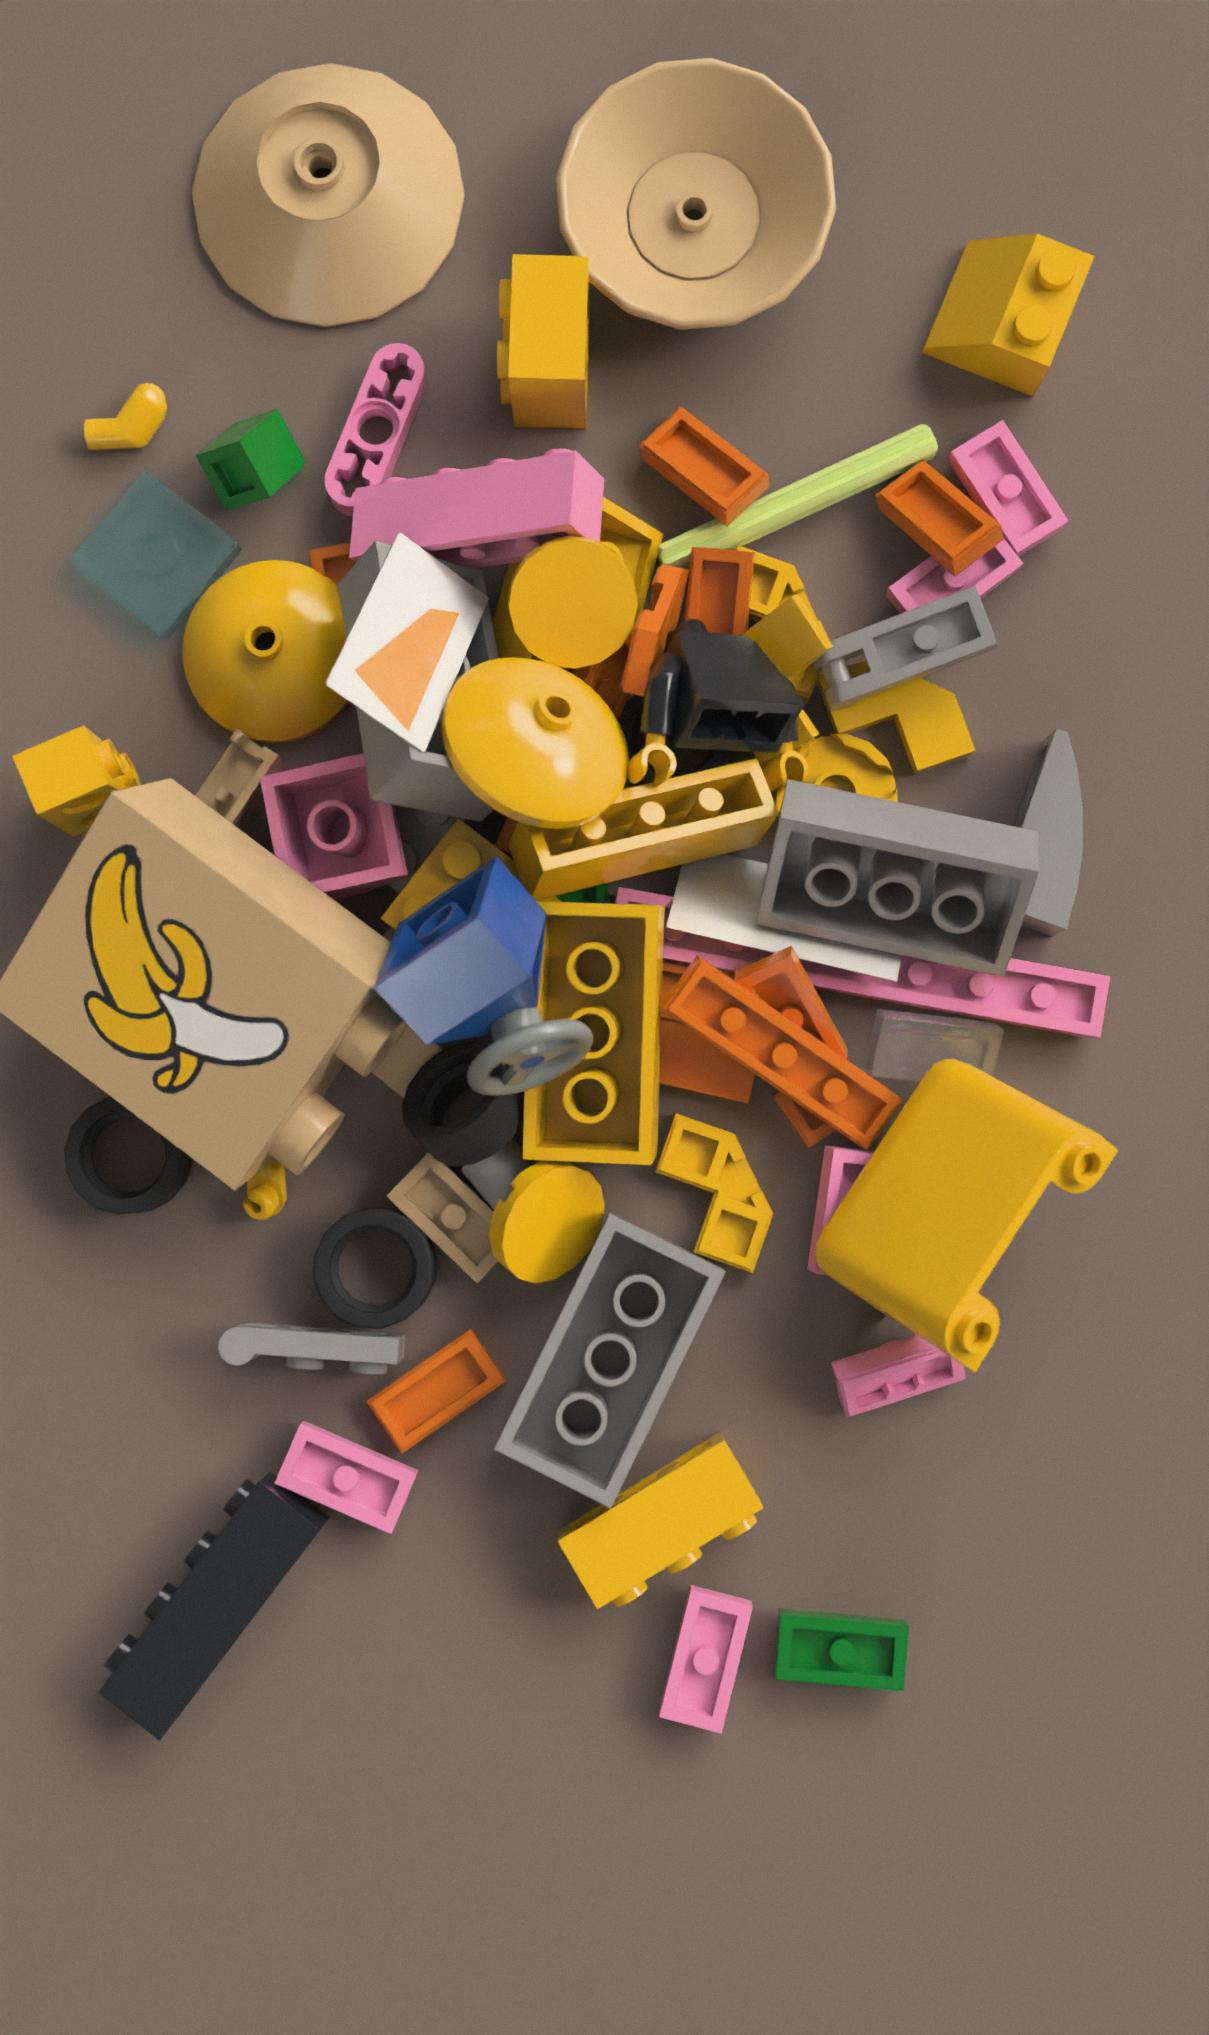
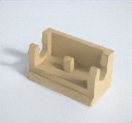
[195,729,290,834]

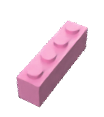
[349,449,604,569]

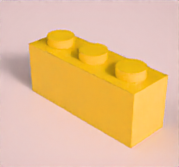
[558,1432,764,1609]

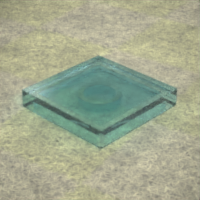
[68,470,243,642]

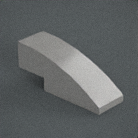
[1013,728,1083,937]

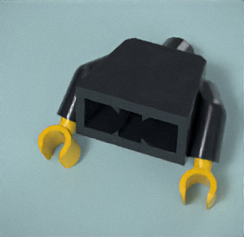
[627,619,809,792]

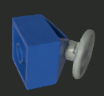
[374,856,593,1096]

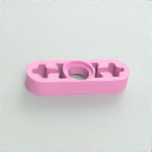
[324,343,427,517]

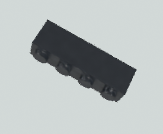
[98,1472,329,1741]

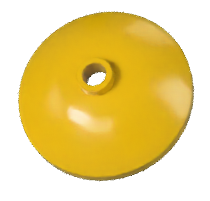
[182,560,350,743]
[441,657,629,829]

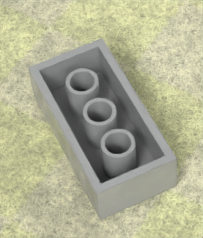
[338,540,499,822]
[756,779,1039,977]
[494,1212,726,1508]

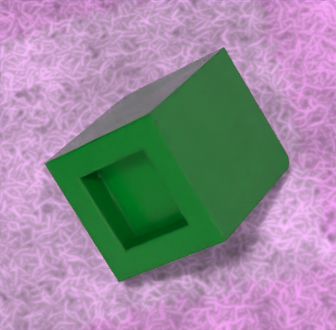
[195,408,305,511]

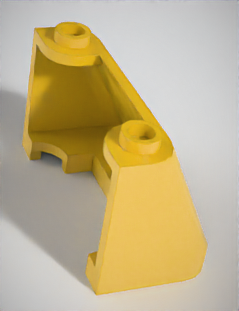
[815,1059,1118,1372]

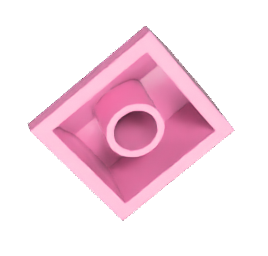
[260,753,408,900]

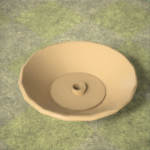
[556,58,837,330]
[192,63,465,328]

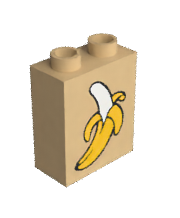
[0,778,408,1191]

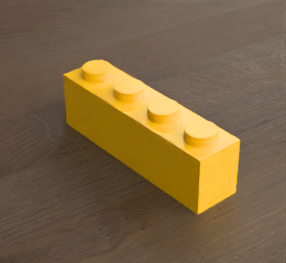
[508,758,779,900]

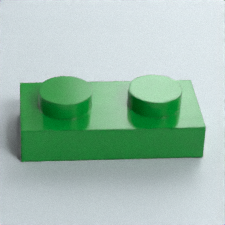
[774,1608,909,1691]

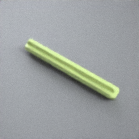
[657,424,938,570]

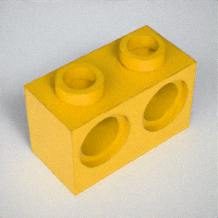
[12,725,141,837]

